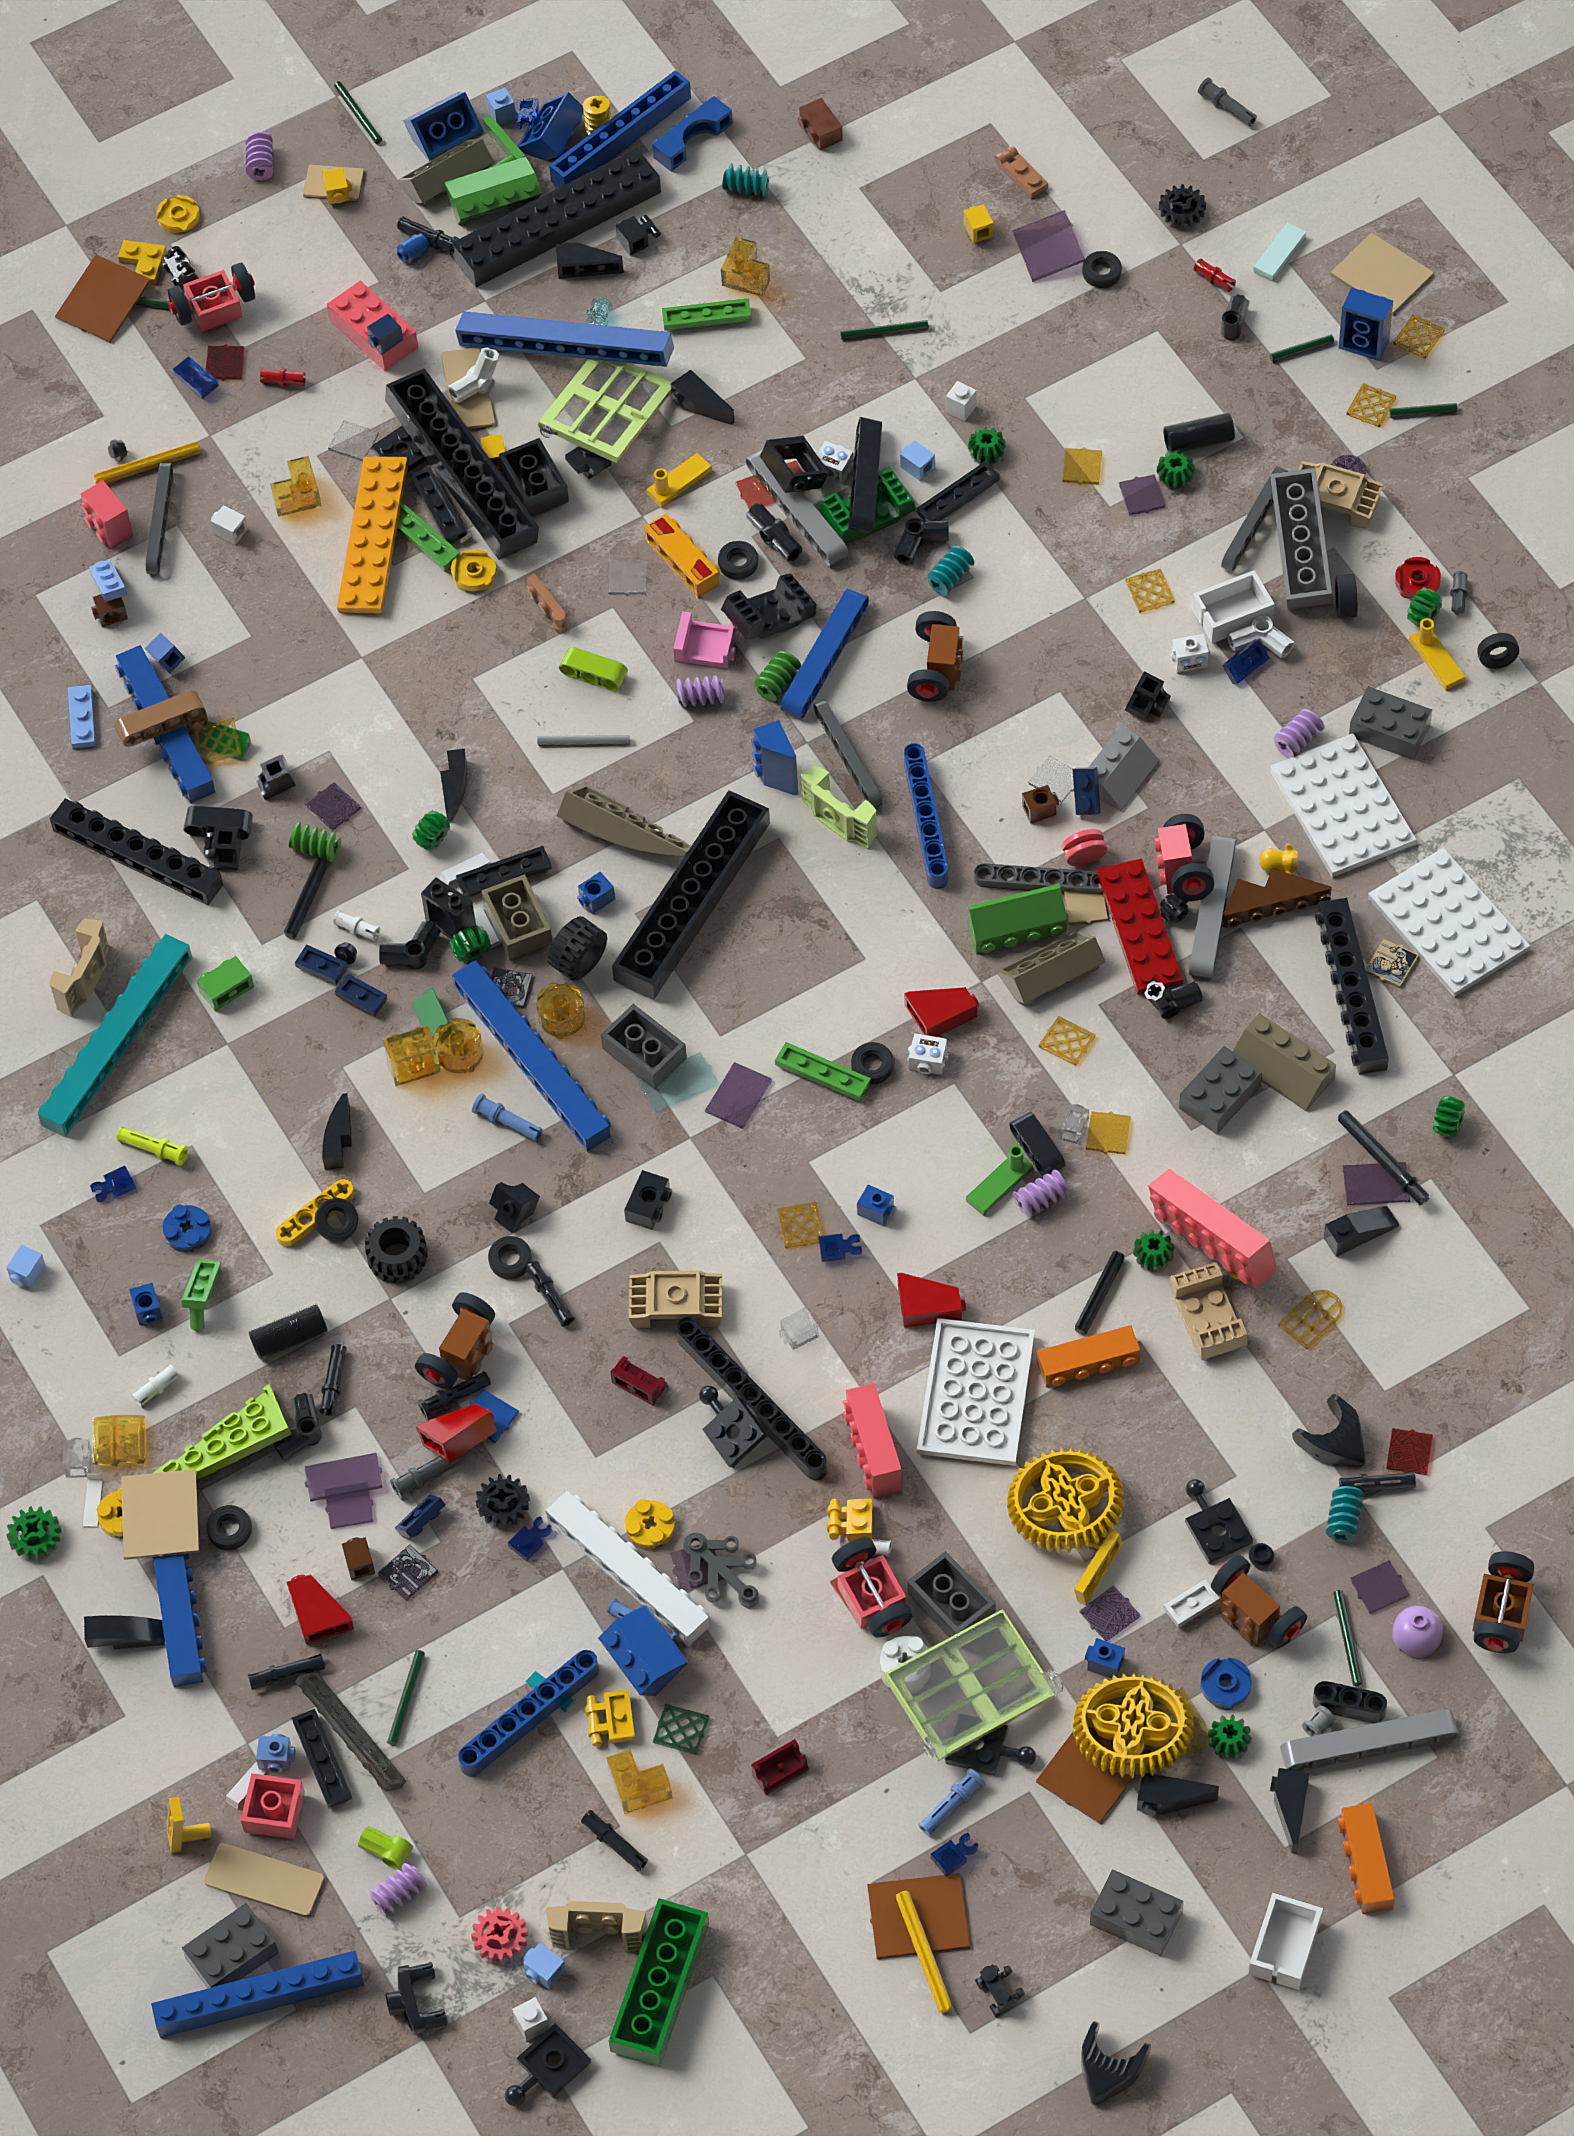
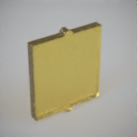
[1062,447,1102,485]
[1086,1111,1131,1155]

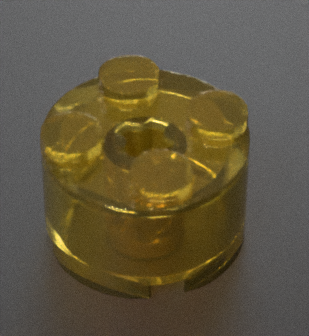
[537,982,586,1039]
[434,1018,484,1073]

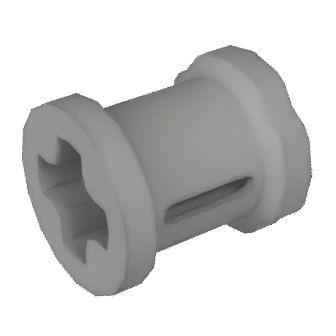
[1302,1706,1336,1736]

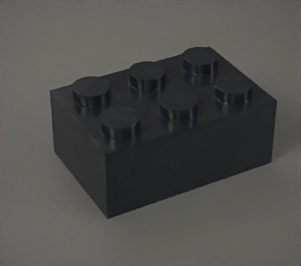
[499,438,569,517]

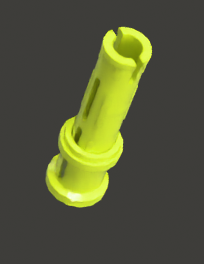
[116,1126,188,1166]

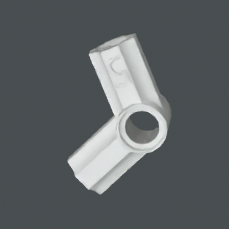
[448,347,499,403]
[1227,616,1294,658]

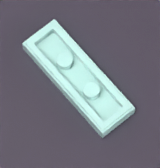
[1253,223,1306,280]

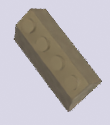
[397,139,494,205]
[997,930,1105,1004]
[1233,1013,1336,1111]

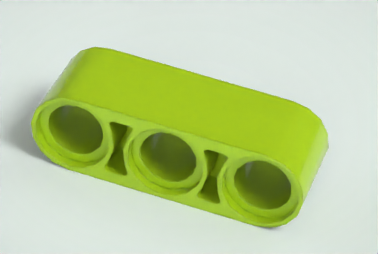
[559,647,628,691]

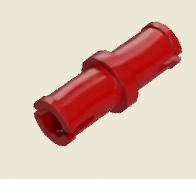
[1193,259,1236,292]
[260,368,306,386]

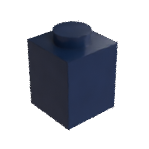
[367,314,403,354]

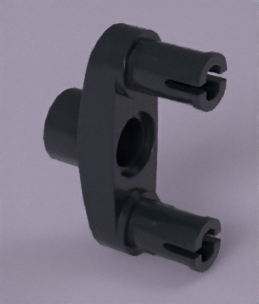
[386,1961,447,2035]

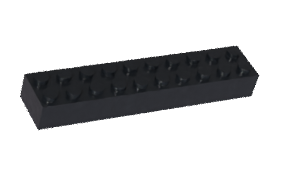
[451,148,661,288]
[385,368,539,560]
[612,790,770,999]

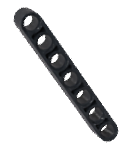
[848,417,882,534]

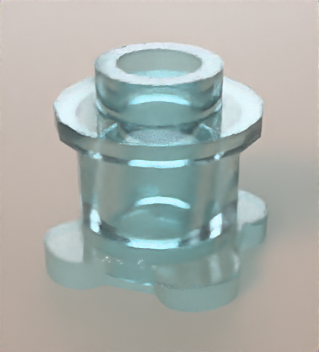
[587,297,612,326]

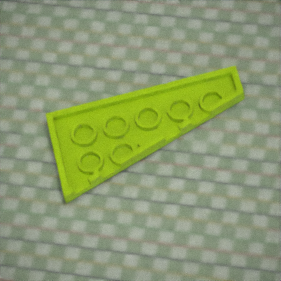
[154,1384,291,1480]

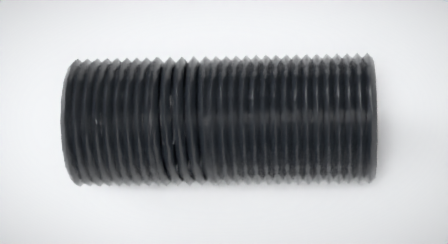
[1163,412,1235,454]
[249,1304,328,1360]

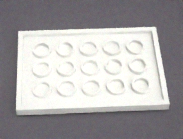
[1270,733,1416,878]
[1368,848,1530,997]
[917,1318,1035,1466]

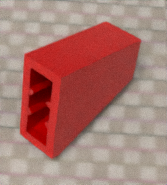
[904,987,979,1037]
[897,1273,966,1328]
[416,1404,497,1463]
[287,1574,354,1644]

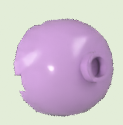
[1392,1606,1443,1658]

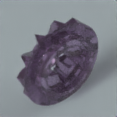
[1331,455,1366,475]

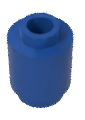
[397,233,430,264]

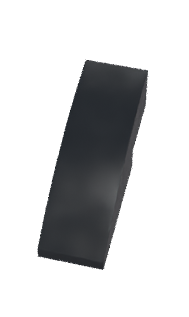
[440,748,468,822]
[322,1093,352,1170]
[84,1615,164,1650]

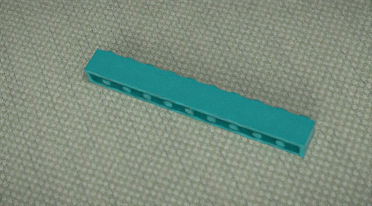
[38,933,192,1137]

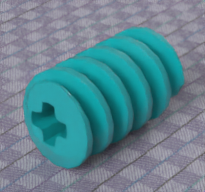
[722,163,769,197]
[927,546,975,596]
[1326,1486,1364,1544]

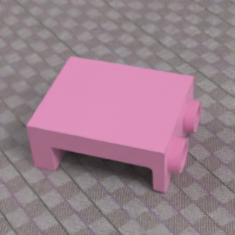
[673,611,740,669]

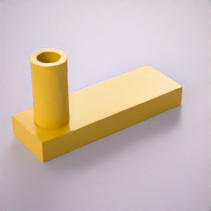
[646,453,712,508]
[1409,618,1465,691]
[1074,1530,1123,1605]
[167,1797,211,1854]

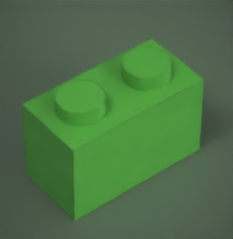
[197,956,254,1011]

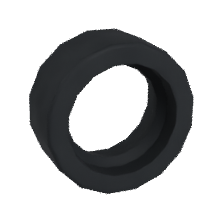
[1335,574,1358,618]

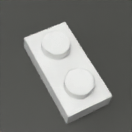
[1163,1580,1220,1628]

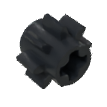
[1160,894,1189,922]

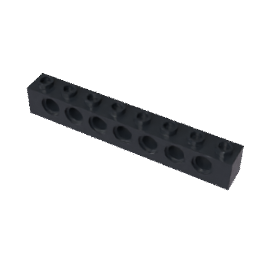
[50,798,223,906]
[1315,898,1389,1075]

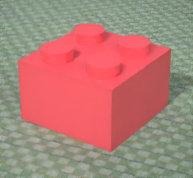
[80,481,133,549]
[241,1773,305,1840]

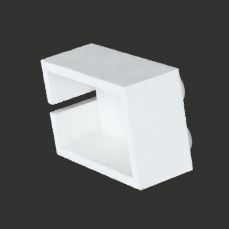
[1192,570,1275,643]
[1249,1893,1323,1990]

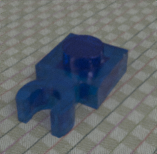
[515,97,539,129]
[90,1165,136,1202]
[818,1233,862,1262]
[508,1516,552,1562]
[930,1833,978,1877]

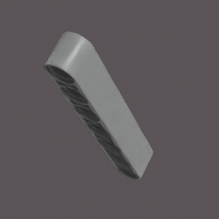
[745,449,849,566]
[1189,836,1236,978]
[1280,1709,1459,1772]

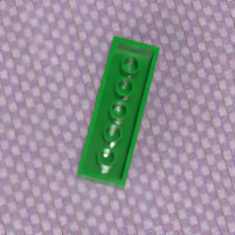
[609,1898,709,2066]

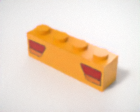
[644,513,720,598]

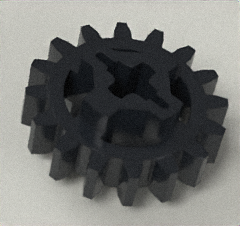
[1159,184,1206,228]
[475,1474,530,1528]

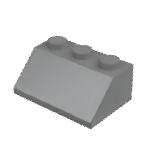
[1089,726,1159,811]

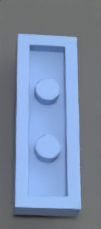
[89,560,127,602]
[68,685,96,749]

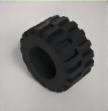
[547,916,608,981]
[365,1216,428,1283]

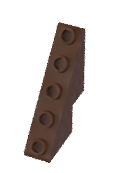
[1222,868,1332,928]

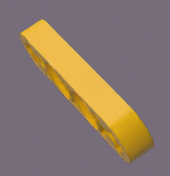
[276,1179,354,1247]

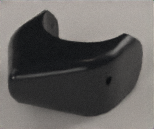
[1292,1394,1366,1466]
[1081,2021,1151,2105]

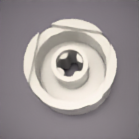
[880,1636,931,1695]

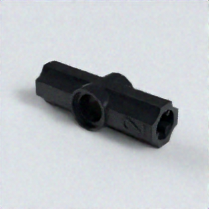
[746,503,802,562]

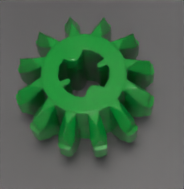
[968,426,1006,464]
[1156,450,1195,489]
[1407,588,1442,627]
[412,810,450,850]
[449,925,491,963]
[1433,1096,1465,1138]
[1133,1228,1175,1271]
[1208,1714,1252,1759]

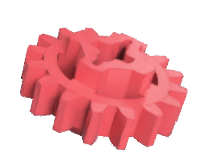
[471,1906,528,1964]

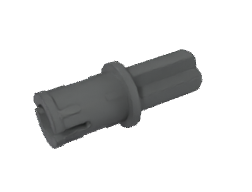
[1450,571,1468,615]

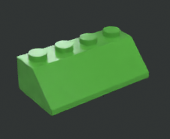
[444,157,542,224]
[968,884,1067,954]

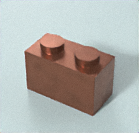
[798,97,843,150]

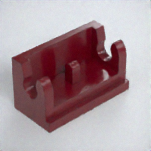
[610,1356,668,1406]
[751,1739,809,1795]

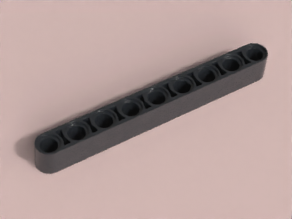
[676,1317,827,1480]

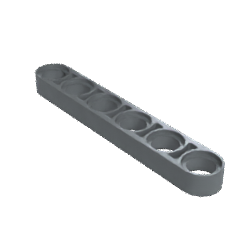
[146,463,173,574]
[1221,466,1288,572]
[813,700,882,808]
[973,863,1103,894]

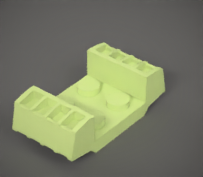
[801,765,877,849]

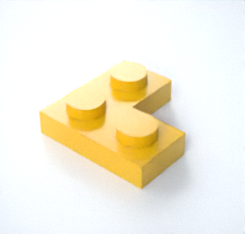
[118,240,166,285]

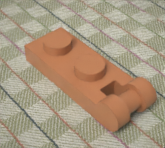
[994,146,1048,199]
[526,574,567,633]

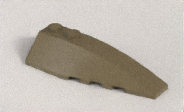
[557,784,691,856]

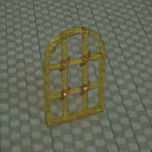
[1278,1290,1342,1349]

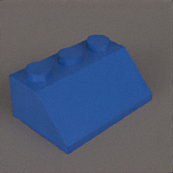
[403,92,484,159]
[517,92,584,161]
[751,720,798,795]
[598,1605,689,1696]

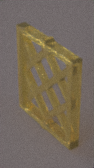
[1393,314,1445,359]
[1346,383,1396,427]
[1125,569,1175,613]
[193,717,242,765]
[1039,1016,1096,1066]
[777,1202,825,1249]

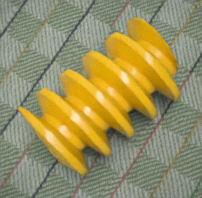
[583,96,611,135]

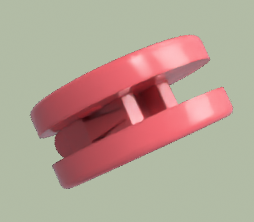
[1061,829,1108,866]

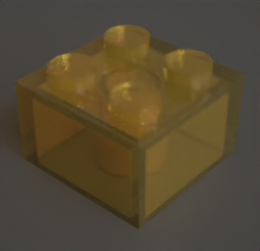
[383,1025,441,1086]

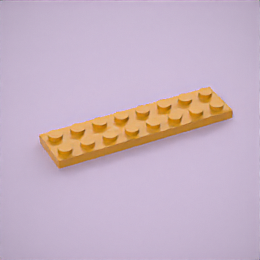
[337,457,409,614]

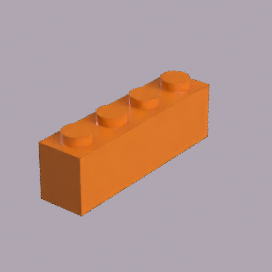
[1037,1325,1140,1387]
[1337,1803,1394,1914]

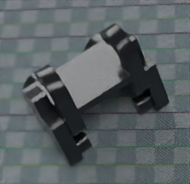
[162,246,199,288]
[975,1964,1025,2017]

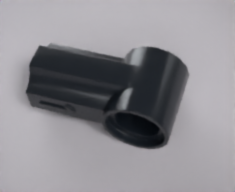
[1221,294,1250,340]

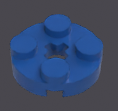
[162,1204,212,1252]
[1200,1657,1251,1710]

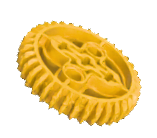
[1006,1447,1125,1554]
[1073,1673,1194,1779]

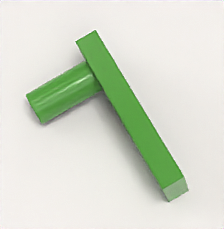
[483,115,525,168]
[966,1145,1033,1216]
[182,1259,221,1330]

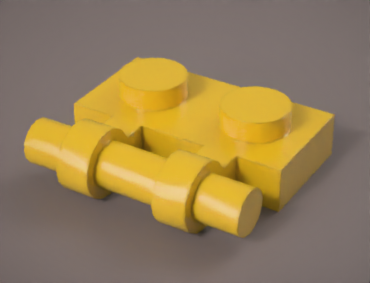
[827,1499,873,1541]
[585,1689,635,1746]

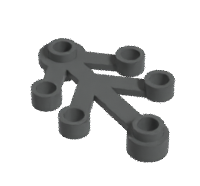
[683,1533,759,1608]

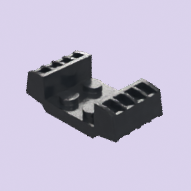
[721,573,817,640]

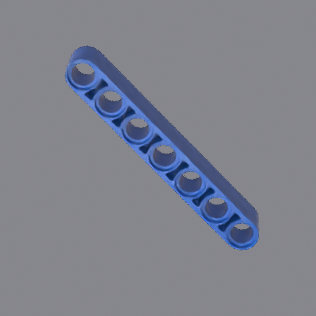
[780,588,869,719]
[904,743,948,889]
[458,1649,599,1776]

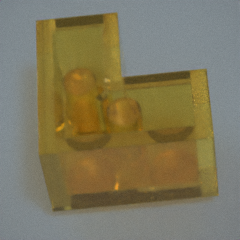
[721,237,770,297]
[270,456,321,517]
[606,1749,673,1814]

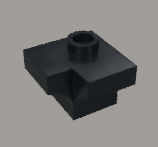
[565,446,612,479]
[1125,671,1171,721]
[255,754,296,800]
[204,826,242,870]
[489,1182,540,1233]

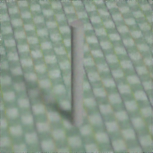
[537,735,630,745]

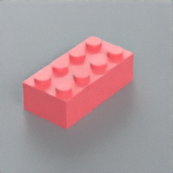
[327,280,418,372]
[843,1383,902,1498]

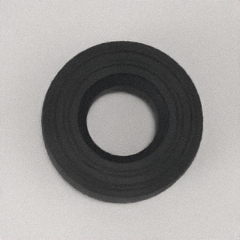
[1082,251,1122,288]
[718,541,758,580]
[1477,633,1519,669]
[851,1042,894,1084]
[315,1198,359,1242]
[488,1236,532,1279]
[206,1505,252,1550]

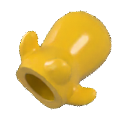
[1260,844,1298,875]

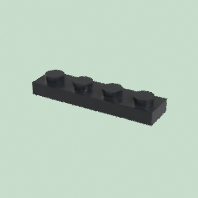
[916,461,1000,522]
[410,466,467,543]
[456,846,552,897]
[291,1708,352,1809]

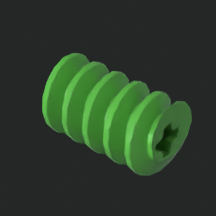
[754,651,801,701]
[289,822,341,862]

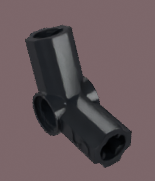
[894,518,949,565]
[379,920,441,969]
[1144,981,1203,1019]
[272,1393,322,1460]

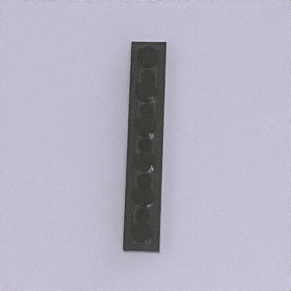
[296,1672,406,1792]

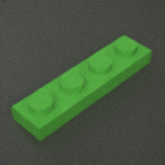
[662,298,752,331]
[397,502,461,571]
[775,1042,871,1102]

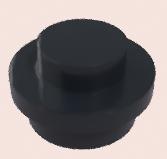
[108,439,127,462]
[334,942,357,965]
[1249,1543,1274,1568]

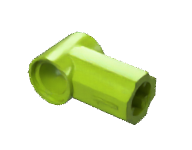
[358,1826,413,1870]

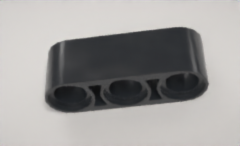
[183,806,253,840]
[1009,1112,1066,1177]
[1313,1681,1387,1723]

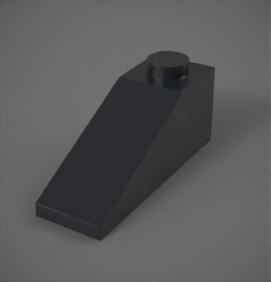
[556,242,624,279]
[670,369,735,425]
[1324,1205,1399,1257]
[1270,1768,1309,1854]
[1137,1773,1219,1816]

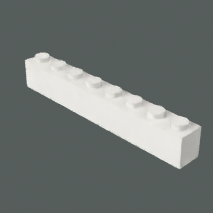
[546,1491,710,1647]

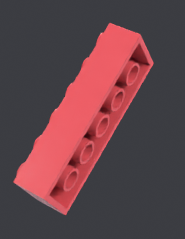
[1148,1168,1277,1289]

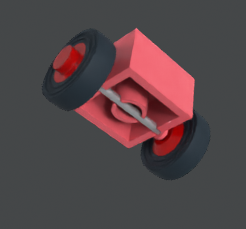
[168,262,256,332]
[1154,814,1214,901]
[831,1537,913,1638]

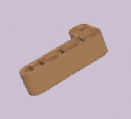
[114,690,208,747]

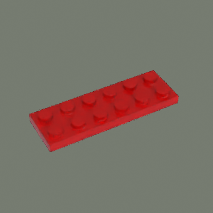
[1096,858,1183,994]

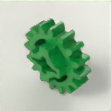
[6,1506,62,1560]

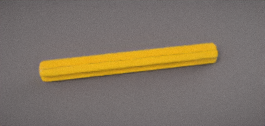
[94,441,201,484]
[896,1891,952,2014]

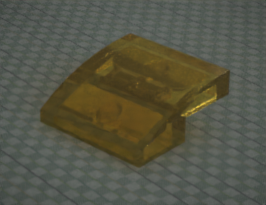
[92,1415,146,1466]

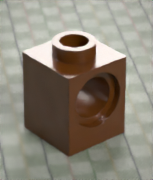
[91,594,128,627]
[1022,785,1059,824]
[341,1537,375,1580]

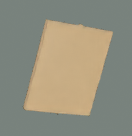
[1330,232,1434,315]
[121,1469,199,1560]

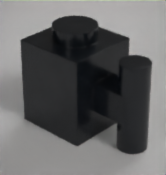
[615,215,661,256]

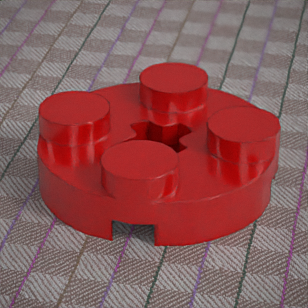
[1395,557,1441,599]

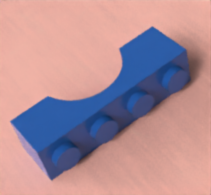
[652,96,733,172]

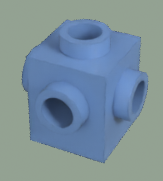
[256,1734,296,1773]

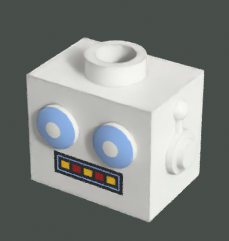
[817,441,854,484]
[1170,634,1210,673]
[907,1033,949,1075]

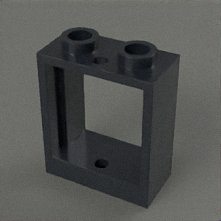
[760,436,829,493]
[421,877,476,939]

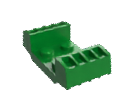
[820,469,916,542]

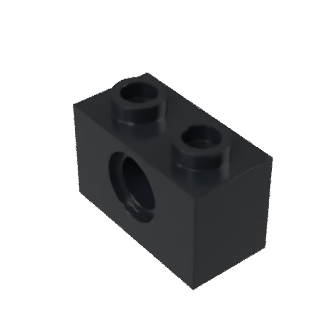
[624,1170,672,1230]

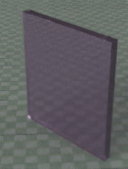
[1012,210,1085,282]

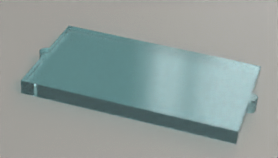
[638,1052,719,1113]

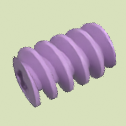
[246,132,273,181]
[677,675,724,707]
[1274,709,1325,758]
[1012,1170,1067,1218]
[369,1863,428,1917]

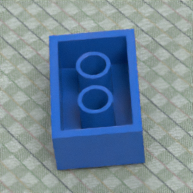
[1338,287,1393,361]

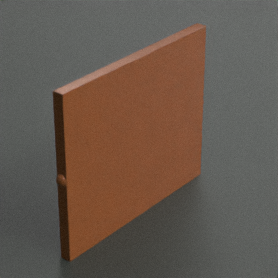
[55,255,151,343]
[1036,1727,1152,1824]
[867,1873,970,1959]

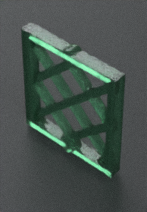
[653,1704,710,1755]

